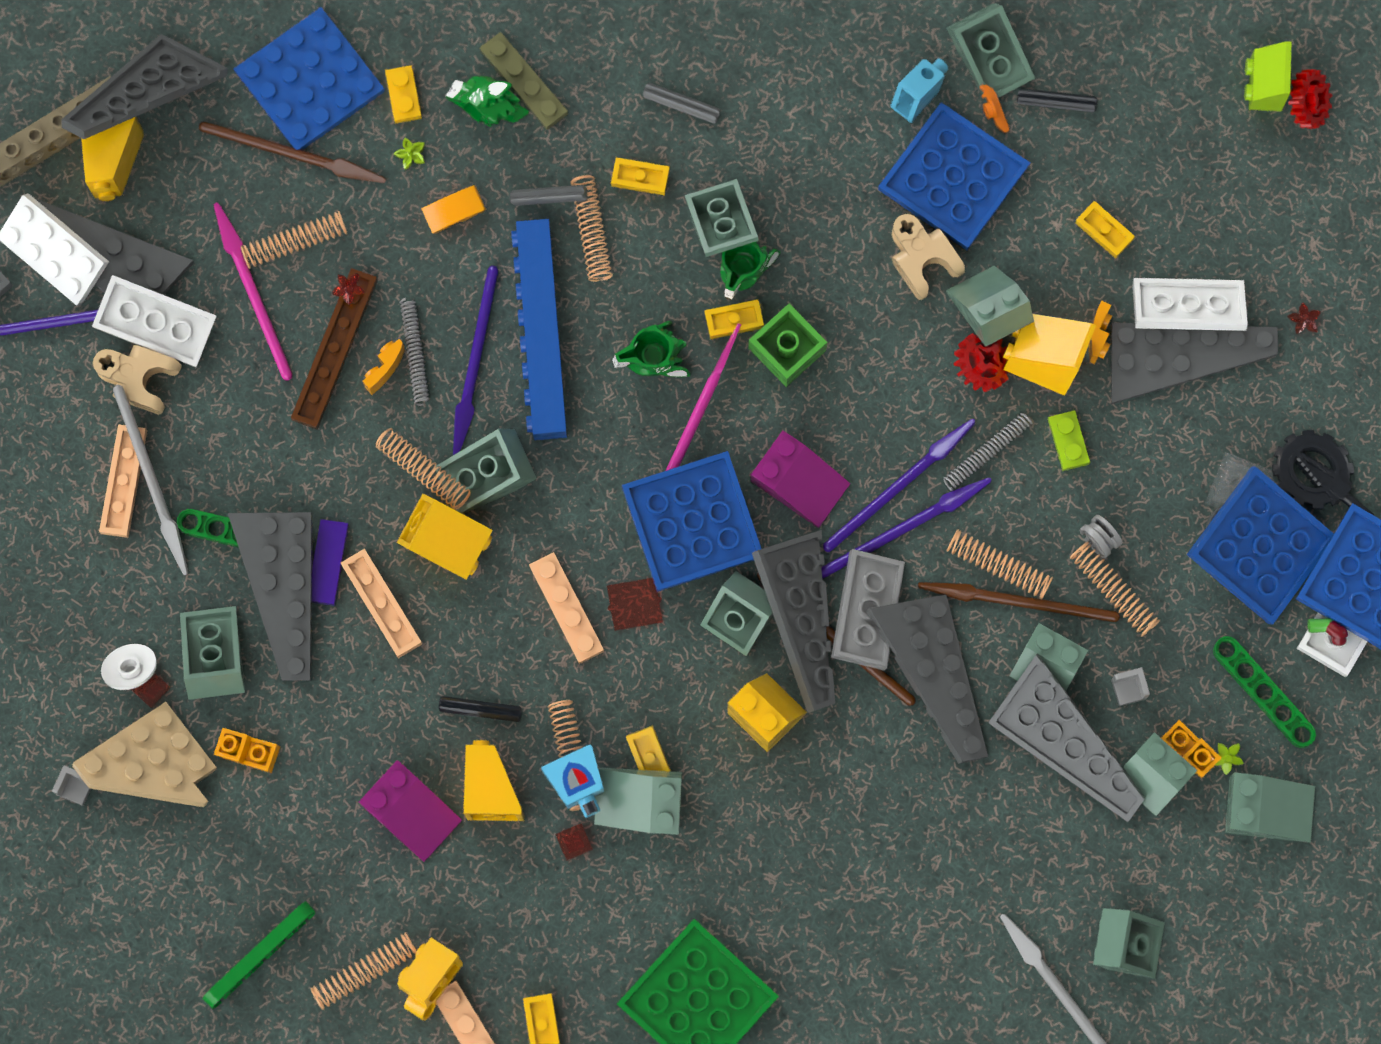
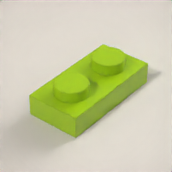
[1048,410,1090,471]

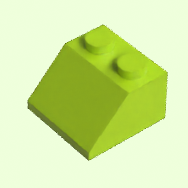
[1244,41,1292,111]

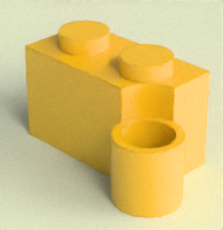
[397,938,463,1021]

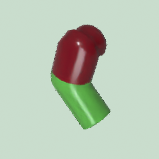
[1308,618,1348,646]

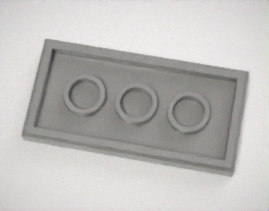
[831,549,905,670]

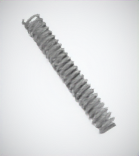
[400,298,430,406]
[944,413,1033,491]

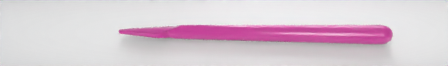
[214,203,292,380]
[666,323,741,471]

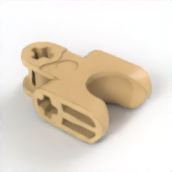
[891,214,965,300]
[93,345,182,415]

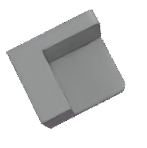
[1111,667,1150,707]
[52,765,91,806]

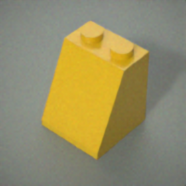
[81,117,144,201]
[1003,314,1096,396]
[397,494,493,580]
[727,673,807,753]
[464,740,524,821]

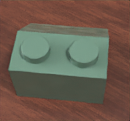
[700,571,774,656]
[1009,623,1088,691]
[1123,732,1197,816]
[1093,908,1165,979]

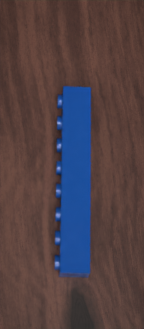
[511,219,567,440]

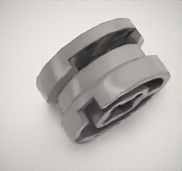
[1079,515,1122,559]

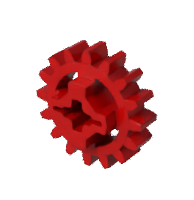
[1288,69,1332,129]
[954,333,1010,392]

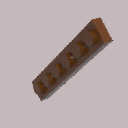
[291,268,378,430]

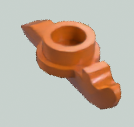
[979,85,1009,133]

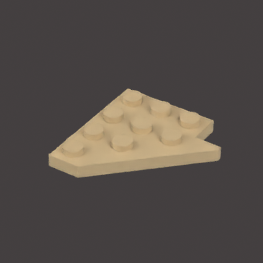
[72,702,216,807]

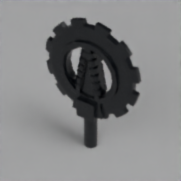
[1272,430,1374,515]

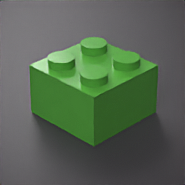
[748,303,827,387]

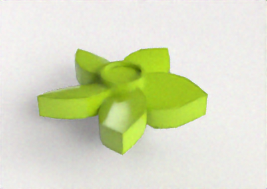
[393,138,425,170]
[1215,743,1244,775]

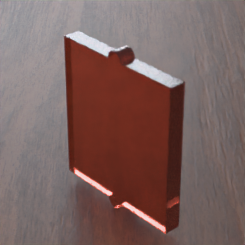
[607,578,663,631]

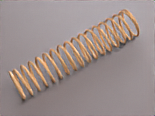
[571,175,613,282]
[241,211,347,269]
[376,428,470,510]
[947,529,1053,599]
[1070,542,1160,637]
[548,700,582,811]
[311,932,417,1010]

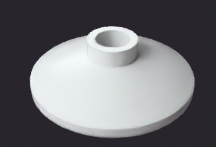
[101,644,157,690]

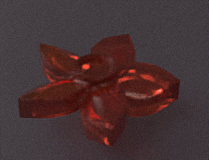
[332,273,365,305]
[1287,302,1321,334]

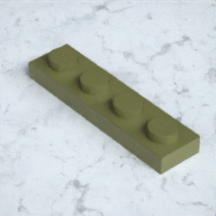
[479,32,568,130]

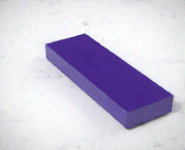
[312,519,349,606]

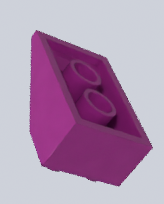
[750,430,850,528]
[359,760,462,862]

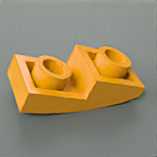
[422,185,486,233]
[1089,300,1112,364]
[363,339,405,395]
[1161,720,1221,778]
[214,728,280,773]

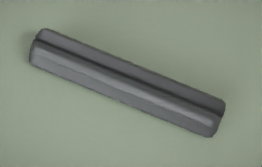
[643,83,721,123]
[510,185,588,206]

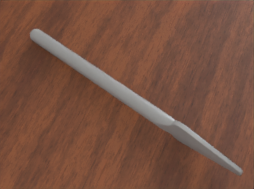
[113,385,188,575]
[1000,914,1107,1044]

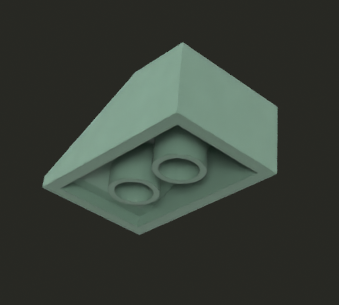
[947,3,1035,102]
[685,179,759,257]
[946,266,1034,347]
[436,429,537,514]
[180,606,245,700]
[594,768,682,835]
[1225,773,1315,843]

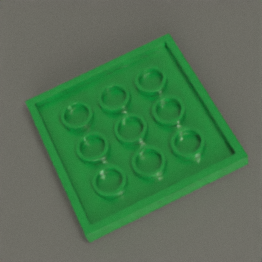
[617,919,779,1044]

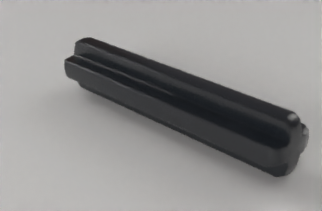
[1017,88,1098,112]
[438,696,522,722]

